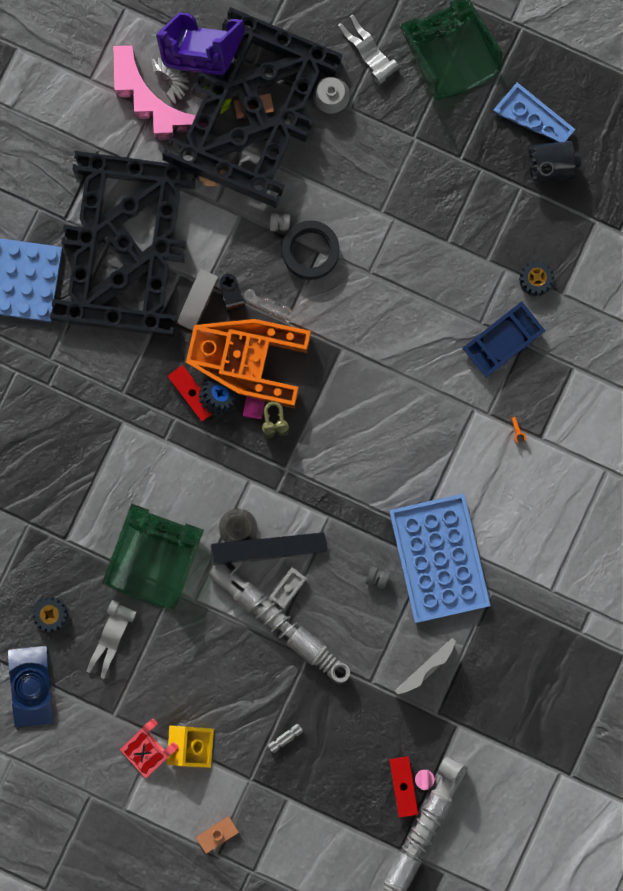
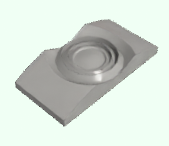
[394,638,456,695]

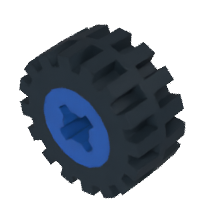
[198,379,236,415]

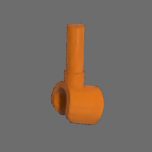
[511,417,526,443]

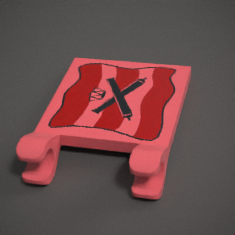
[120,719,179,779]

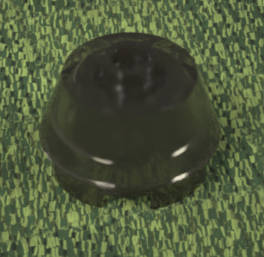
[219,509,257,542]

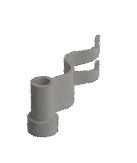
[338,15,400,85]
[86,600,137,679]

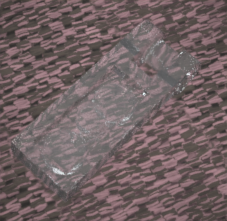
[244,289,294,323]

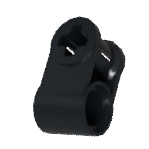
[220,274,245,312]

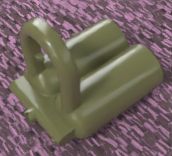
[262,402,289,438]

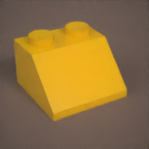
[167,726,214,768]

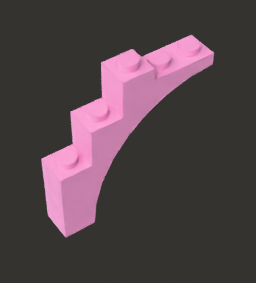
[113,46,208,140]

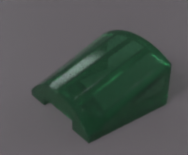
[400,0,502,100]
[102,503,204,609]

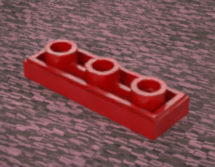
[168,365,213,422]
[389,756,418,818]

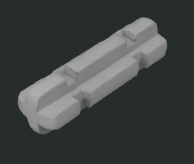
[268,724,303,753]

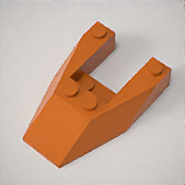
[186,319,311,409]

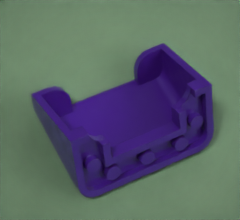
[156,12,245,75]

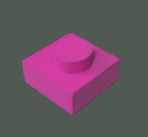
[243,397,265,420]

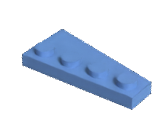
[493,82,575,142]

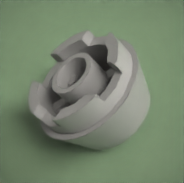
[312,77,350,114]

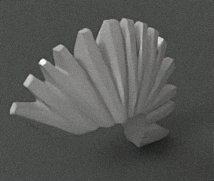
[151,58,189,104]

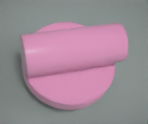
[415,770,435,790]

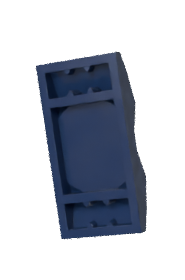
[462,301,546,378]
[8,646,54,727]

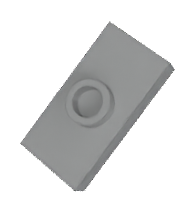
[269,567,307,609]

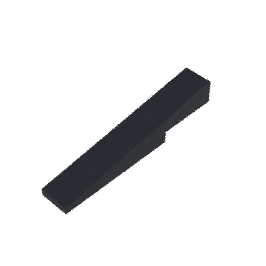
[210,532,327,565]

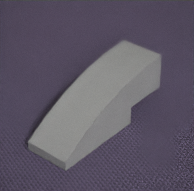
[177,269,219,331]

